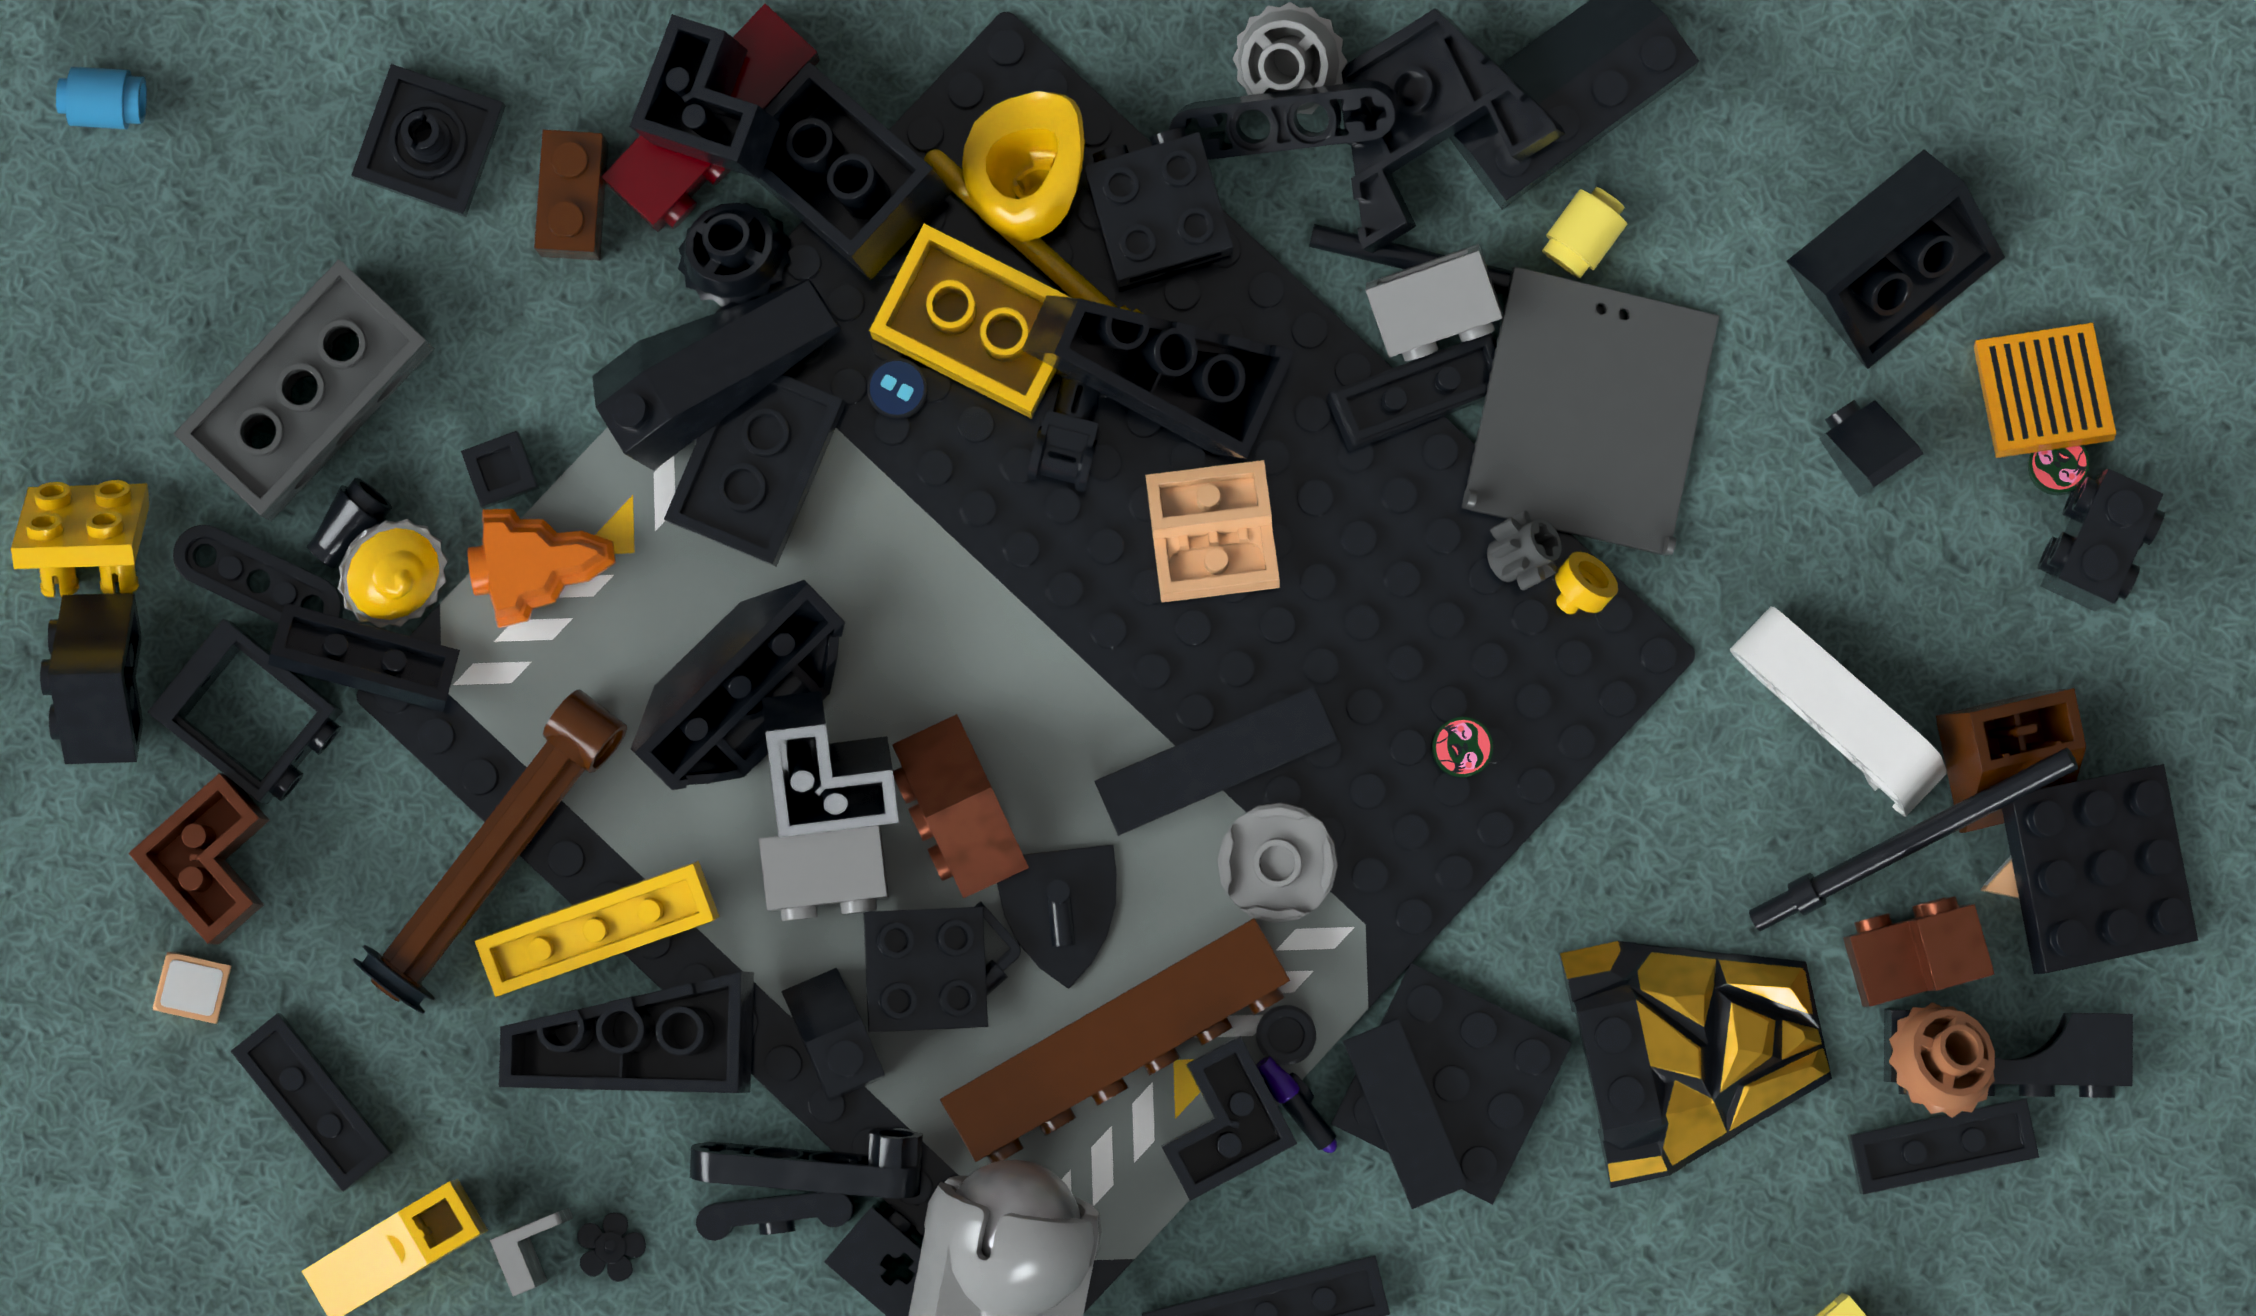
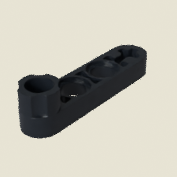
[690,1128,923,1199]

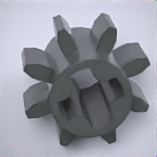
[1487,511,1562,590]

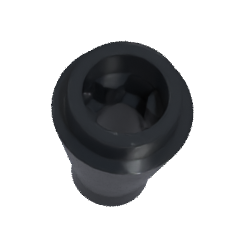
[307,478,392,568]

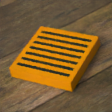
[1974,323,2116,458]

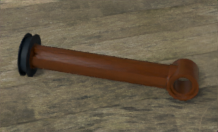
[353,689,627,1014]

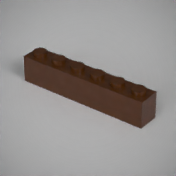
[940,918,1290,1163]

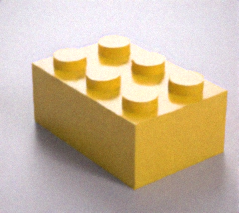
[869,224,1071,419]

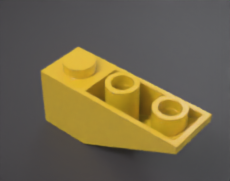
[302,1179,488,1316]

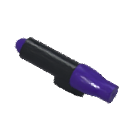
[1256,1056,1337,1153]

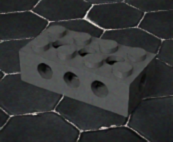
[174,259,435,522]

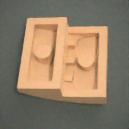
[1145,460,1280,603]

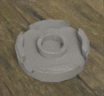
[1217,802,1338,923]

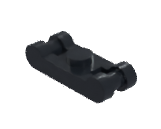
[696,1192,855,1241]

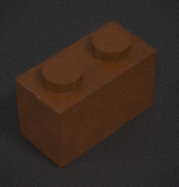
[534,129,609,261]

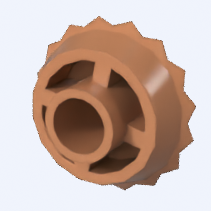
[1889,1003,1995,1118]

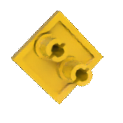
[11,480,149,597]

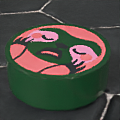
[2028,445,2089,496]
[1432,717,1493,778]

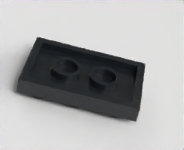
[664,374,846,567]

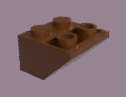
[1935,688,2086,833]

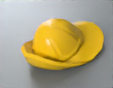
[962,91,1085,242]

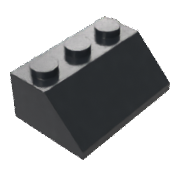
[1786,149,2005,369]

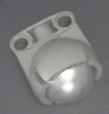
[908,1160,1102,1316]

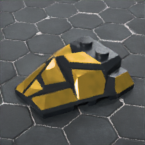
[1559,941,1832,1188]

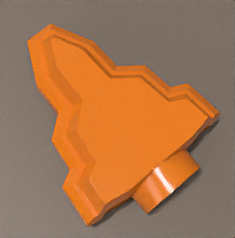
[468,509,616,628]

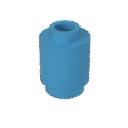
[56,67,147,129]

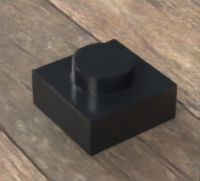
[461,431,539,509]

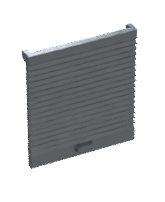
[1461,267,1719,556]

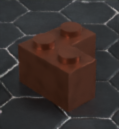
[892,714,1029,899]
[128,773,270,944]
[1843,896,1995,1007]

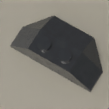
[631,580,845,790]

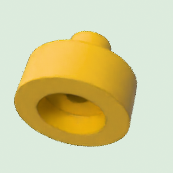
[1555,552,1618,615]

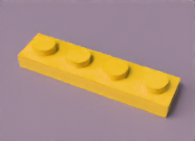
[474,860,719,997]

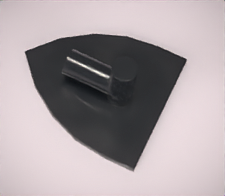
[997,845,1117,989]

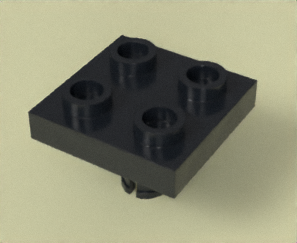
[351,64,506,217]

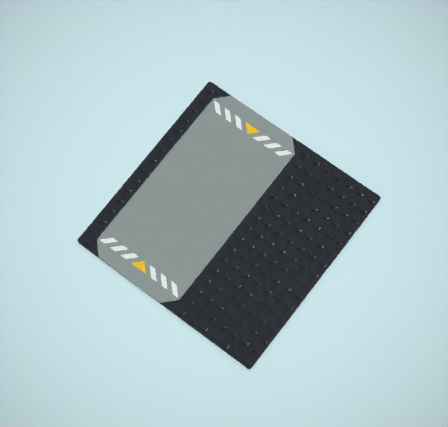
[357,12,1695,1313]

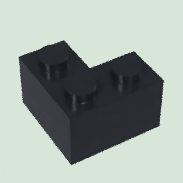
[629,14,780,179]
[40,593,143,764]
[761,691,899,838]
[1161,1036,1297,1201]

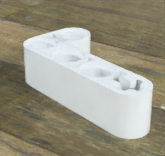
[1730,606,1947,817]

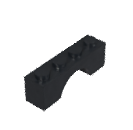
[1884,1010,2133,1098]

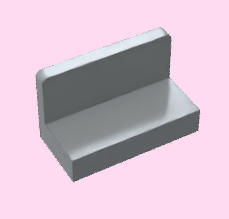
[490,1208,574,1297]

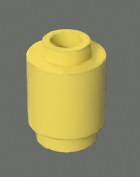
[1542,187,1628,279]

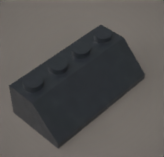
[1449,0,1700,210]

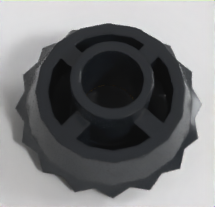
[678,203,791,307]

